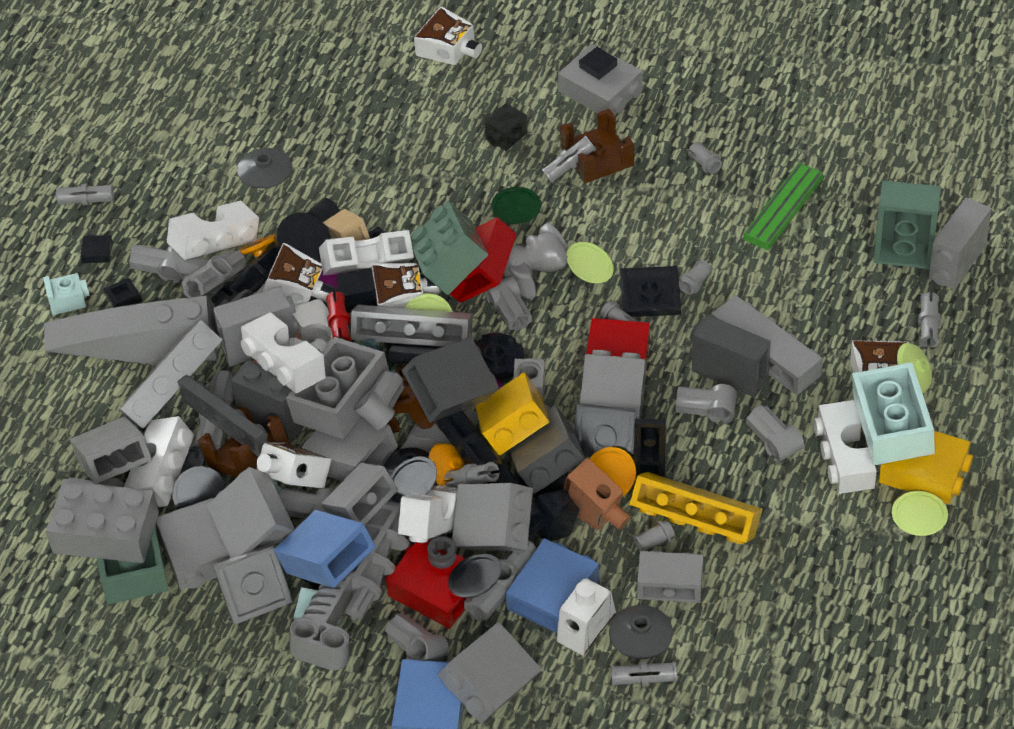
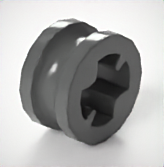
[427,536,456,569]

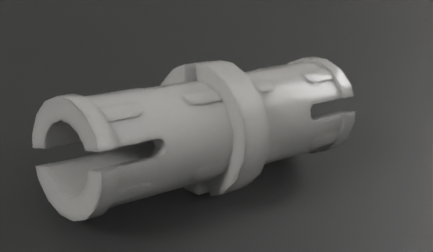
[542,135,596,183]
[56,184,114,206]
[918,292,941,347]
[444,462,499,488]
[611,661,677,687]

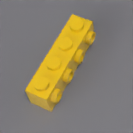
[629,472,763,544]

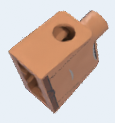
[564,458,631,530]

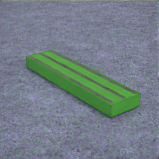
[744,163,823,251]

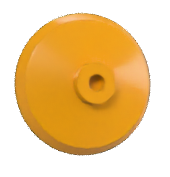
[238,233,275,257]
[429,443,468,486]
[589,447,636,497]

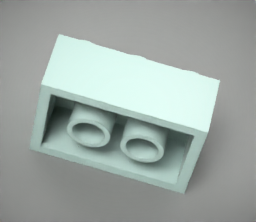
[852,362,935,465]

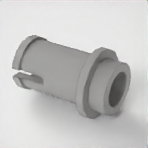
[688,142,722,174]
[679,260,712,295]
[600,302,638,322]
[633,520,675,551]

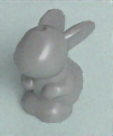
[503,222,568,299]

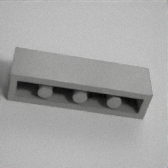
[711,295,823,395]
[351,305,473,347]
[118,320,223,429]

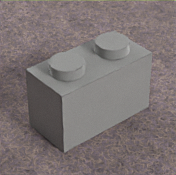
[321,463,398,525]
[637,550,703,603]

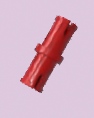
[326,292,351,342]

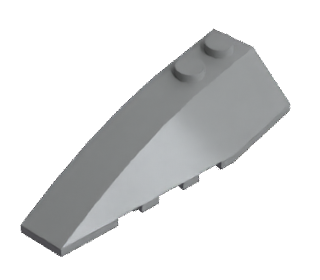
[44,295,218,366]

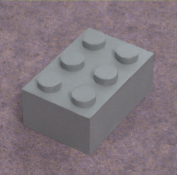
[286,337,390,439]
[46,481,159,563]

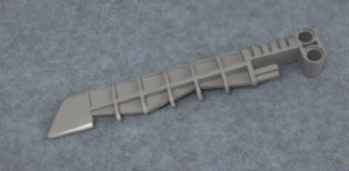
[290,411,479,670]

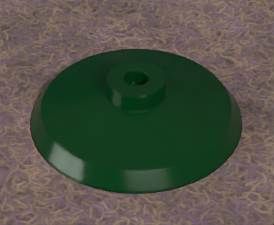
[491,187,541,225]

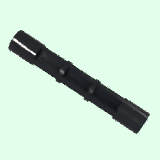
[210,198,340,329]
[435,410,546,536]

